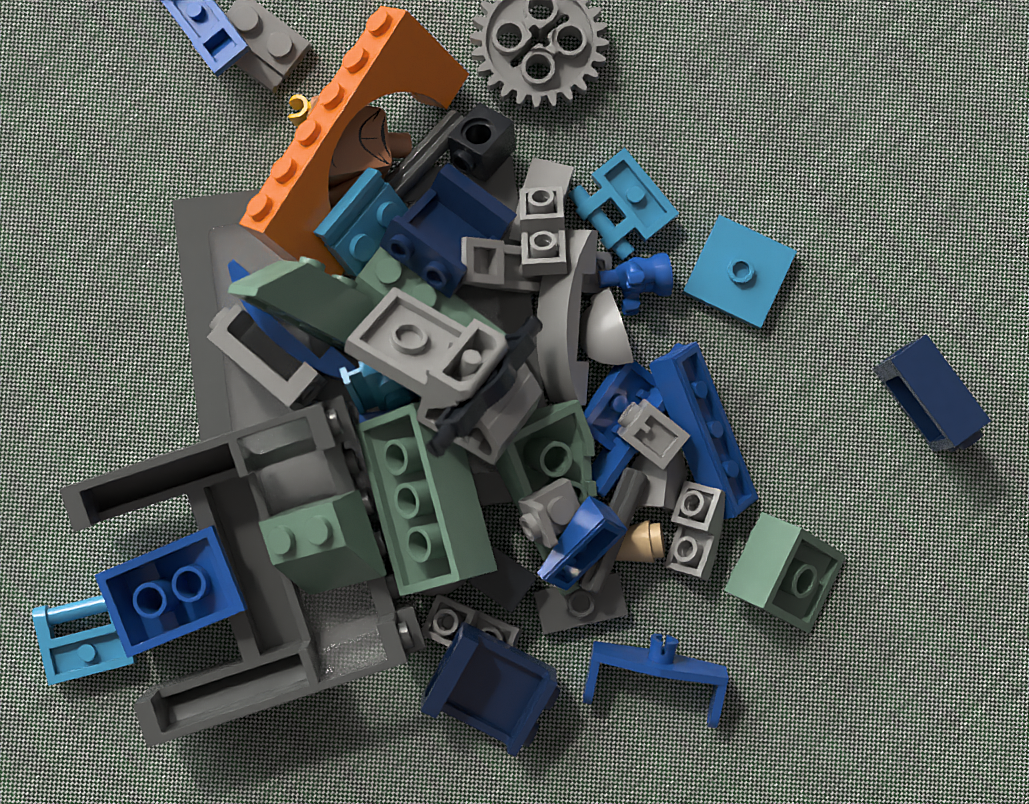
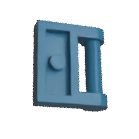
[32,595,138,686]

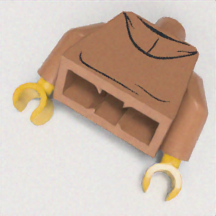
[288,94,412,210]

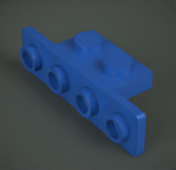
[583,343,685,497]

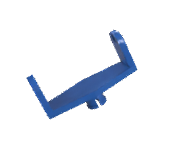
[582,633,729,729]

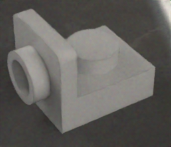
[617,399,691,470]
[518,478,580,548]

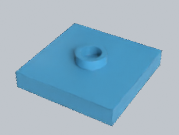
[682,215,797,330]

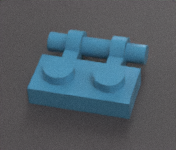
[568,148,679,261]

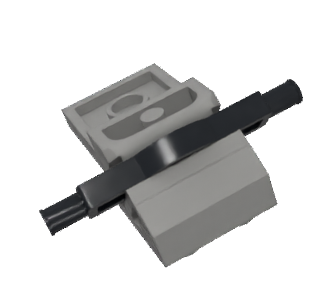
[344,287,543,465]

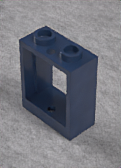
[872,334,991,453]

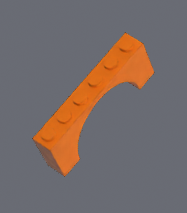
[239,6,469,276]

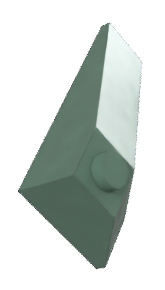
[495,400,597,596]

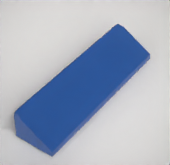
[649,341,759,519]

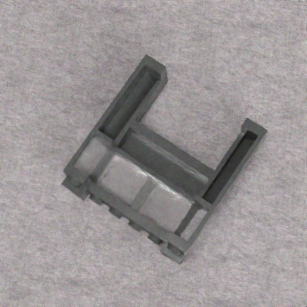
[59,395,426,748]

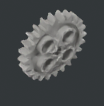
[470,0,609,112]

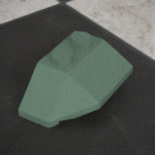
[227,257,374,359]

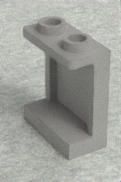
[207,304,328,411]

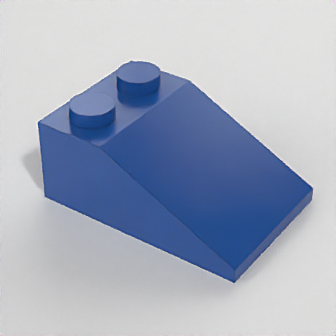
[94,525,248,658]

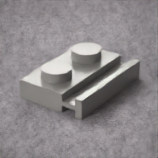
[226,0,312,94]

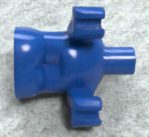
[597,252,673,316]

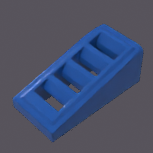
[538,496,628,590]

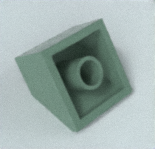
[258,490,387,595]
[724,512,846,634]

